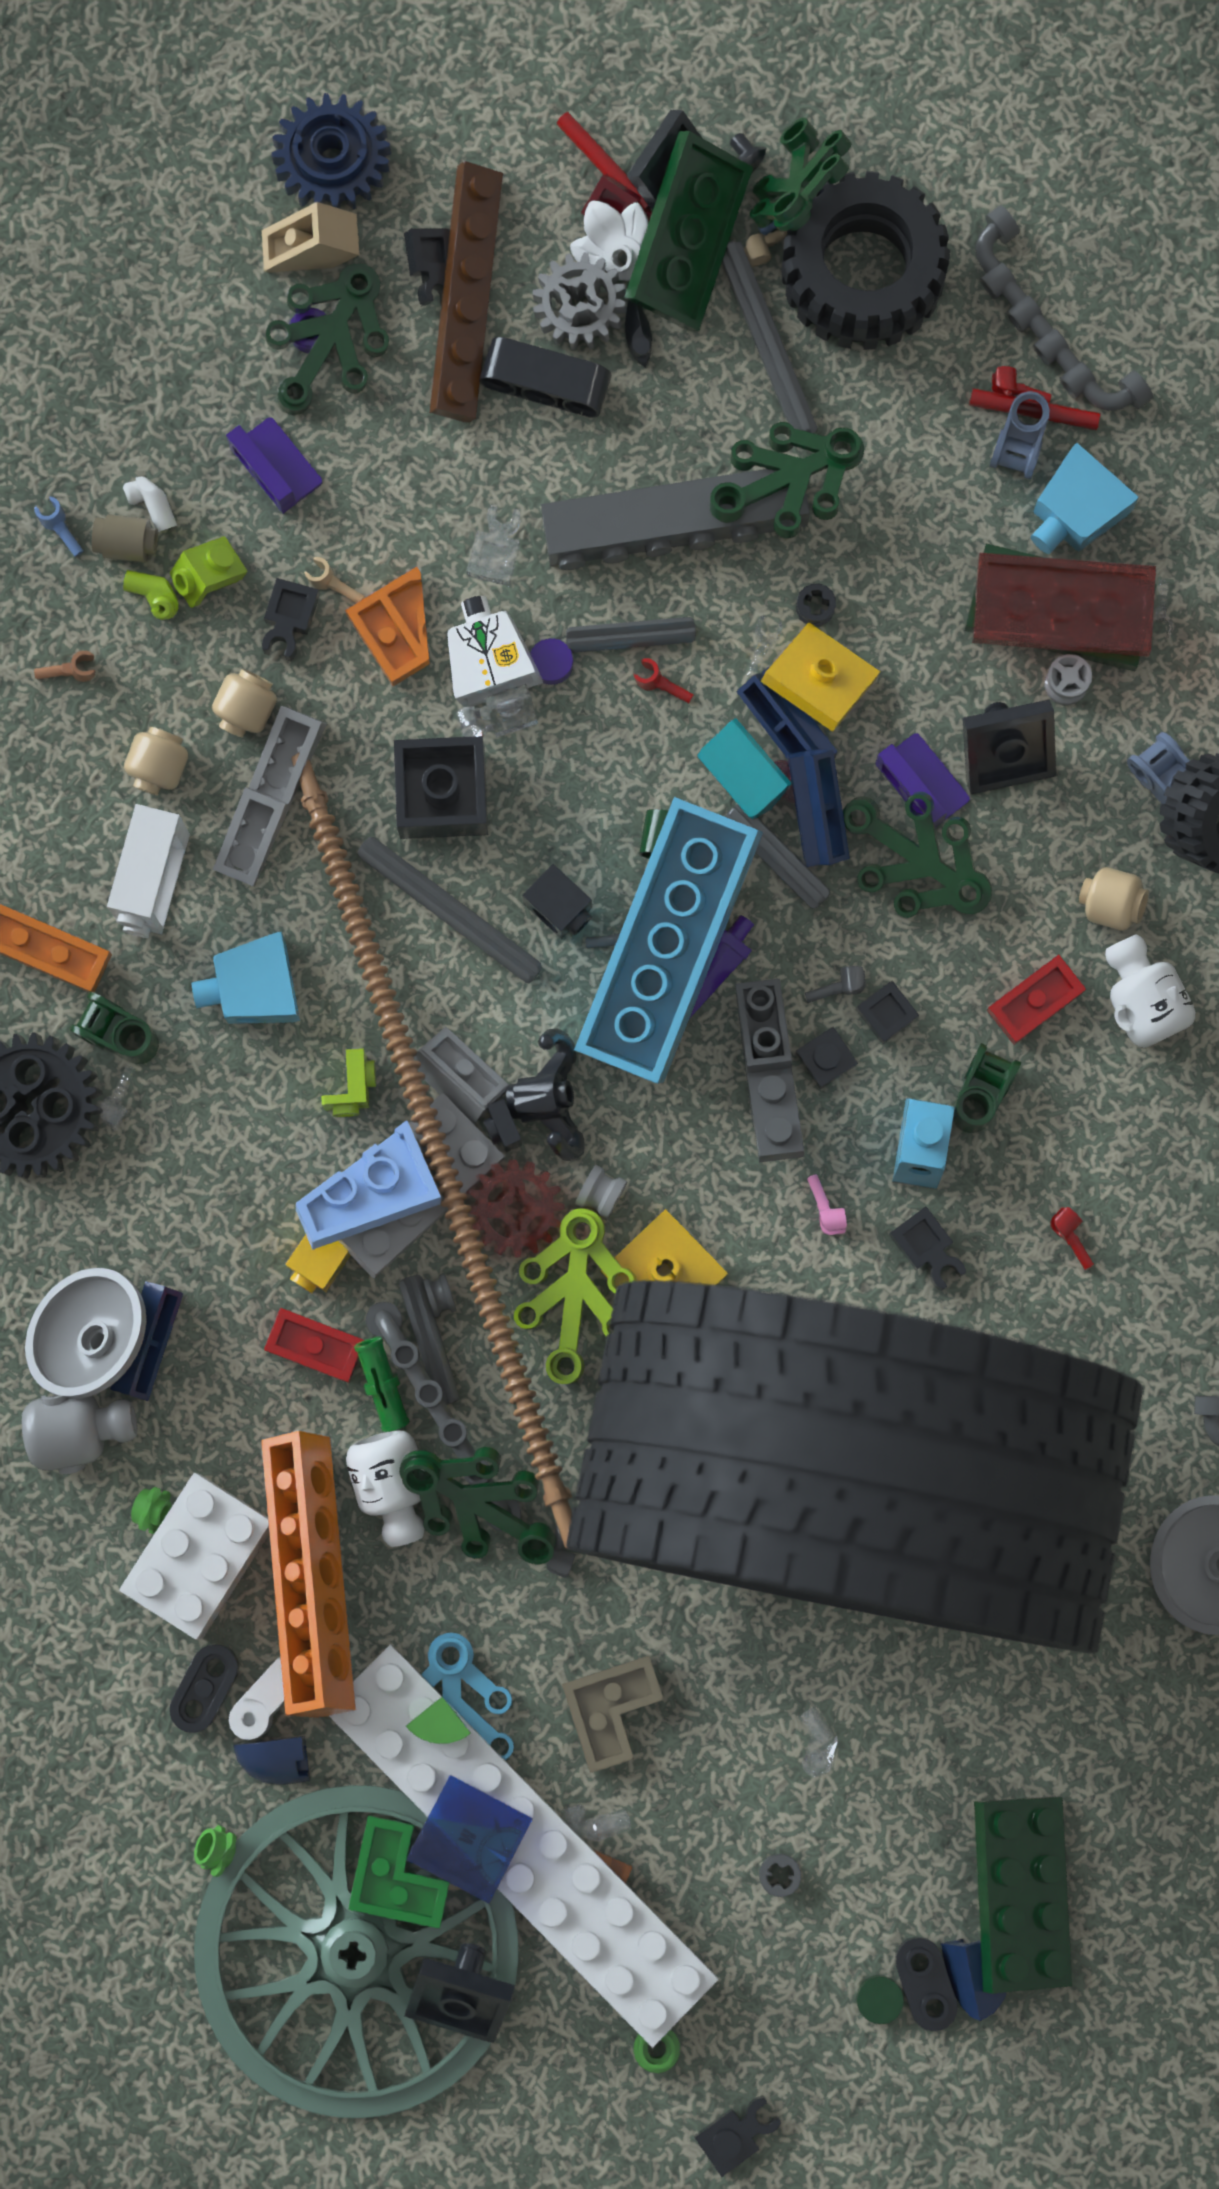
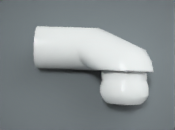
[123,477,177,532]

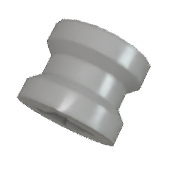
[1044,654,1092,705]
[575,1165,627,1221]

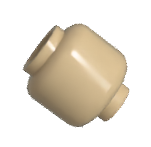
[212,669,277,738]
[124,727,189,796]
[1079,867,1149,931]

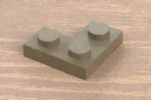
[562,1655,664,1773]

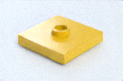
[761,622,880,732]

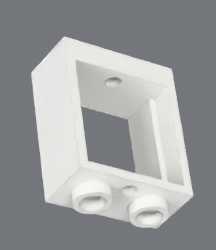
[107,804,190,938]

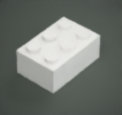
[119,1472,270,1640]

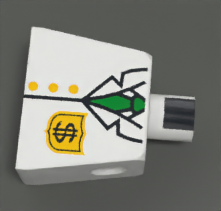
[447,596,543,708]

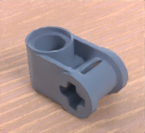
[989,391,1050,480]
[1127,732,1189,804]

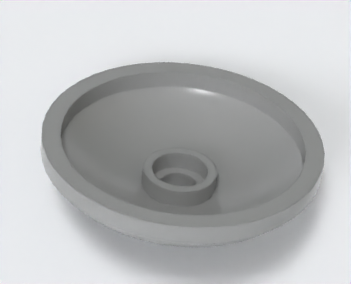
[25,1268,146,1399]
[1150,1495,1219,1635]

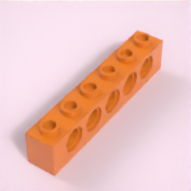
[261,1431,356,1718]

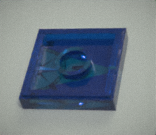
[406,1774,533,1903]

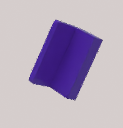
[226,417,322,514]
[875,733,970,828]

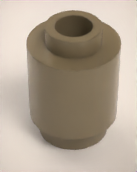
[92,514,158,563]

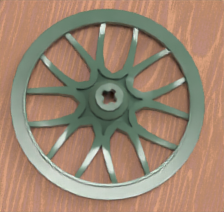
[194,1785,519,2118]

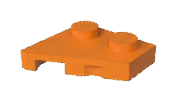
[345,567,430,686]

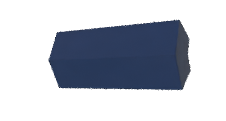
[736,666,838,759]
[787,750,850,867]
[110,1281,184,1401]

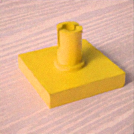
[601,1209,728,1287]

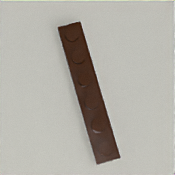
[429,161,503,423]

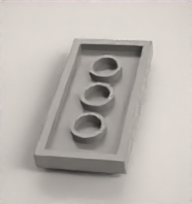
[338,1093,505,1279]

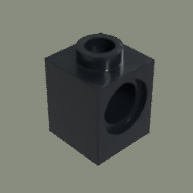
[522,864,592,940]

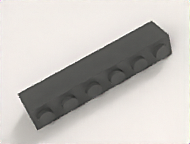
[541,469,810,570]

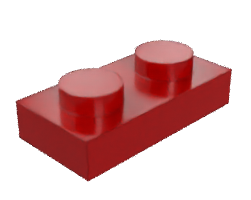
[987,954,1086,1045]
[264,1307,364,1383]

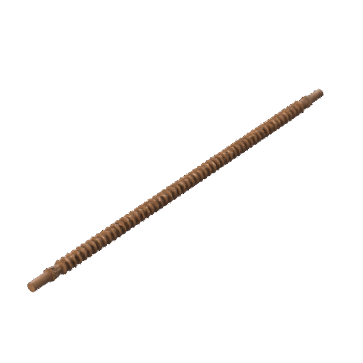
[291,753,572,1549]

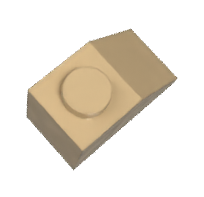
[262,202,359,272]

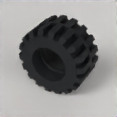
[1159,753,1219,874]

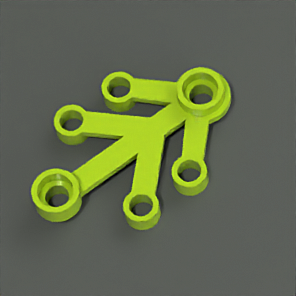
[514,1208,637,1384]

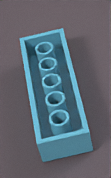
[574,797,763,1084]

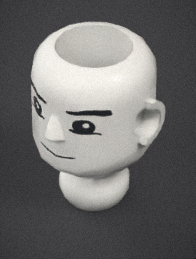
[1105,934,1195,1048]
[346,1430,425,1547]

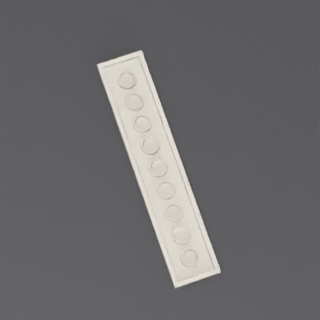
[330,1644,719,2048]

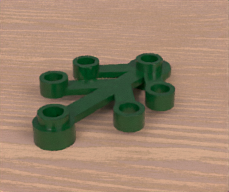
[749,118,852,231]
[265,263,389,415]
[710,422,864,539]
[843,792,992,918]
[399,1447,556,1565]

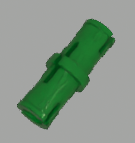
[354,1337,410,1432]

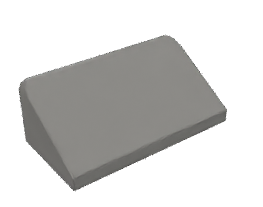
[414,1027,509,1125]

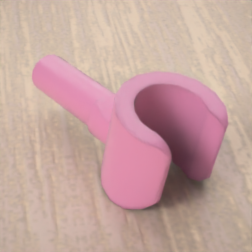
[807,1174,847,1235]

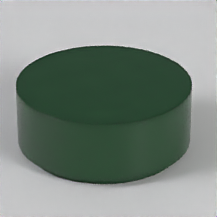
[856,1975,904,2024]

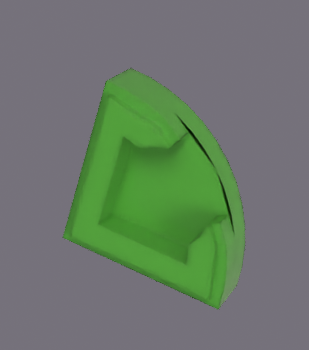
[406,1696,471,1744]

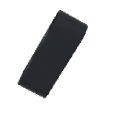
[479,337,612,418]

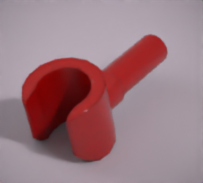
[992,366,1052,403]
[633,658,694,704]
[1050,1207,1094,1270]

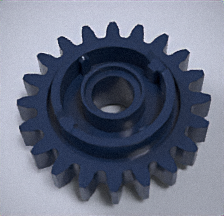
[271,93,391,210]

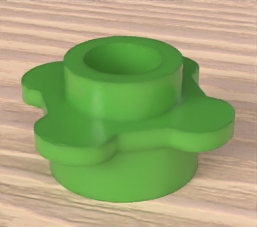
[131,1487,171,1535]
[194,1825,236,1877]

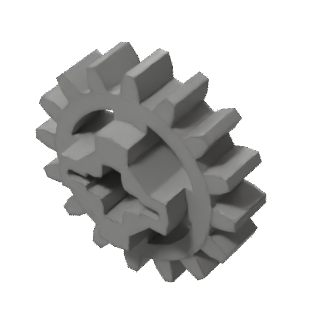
[532,252,627,350]

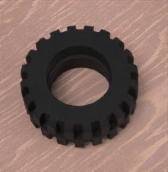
[781,171,950,350]

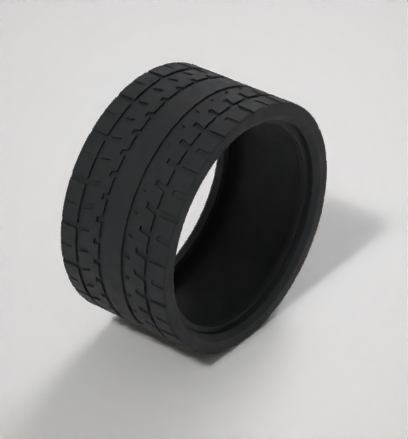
[566,1281,1144,1653]

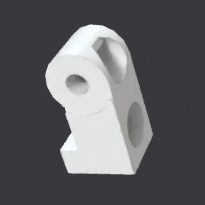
[229,1657,284,1740]

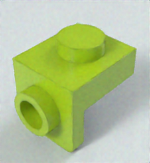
[170,536,248,608]
[321,1048,377,1117]

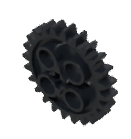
[0,1032,103,1179]

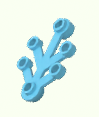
[421,1633,514,1760]

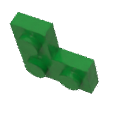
[348,1816,450,1929]

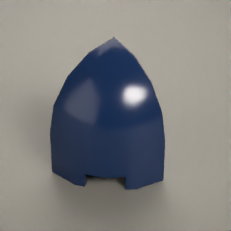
[233,1736,310,1785]
[941,1939,1007,2021]

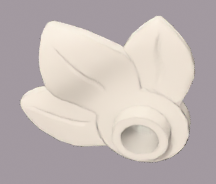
[570,201,649,281]

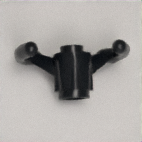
[506,1028,585,1161]

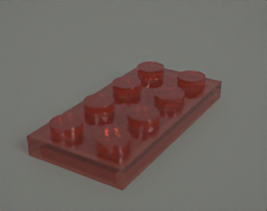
[972,553,1156,657]

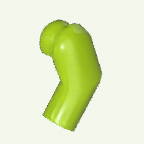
[123,570,179,620]

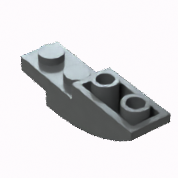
[735,978,804,1163]

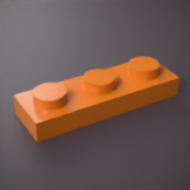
[0,904,112,993]

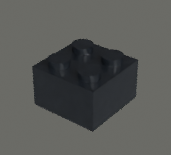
[394,736,488,839]

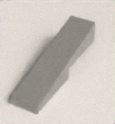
[213,706,327,886]

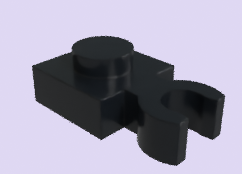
[404,228,450,306]
[262,578,320,661]
[889,1207,966,1291]
[694,2096,781,2177]

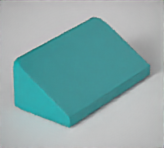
[697,718,792,819]

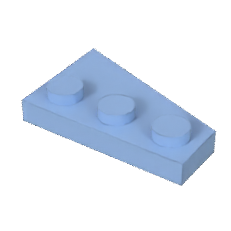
[296,1120,441,1250]

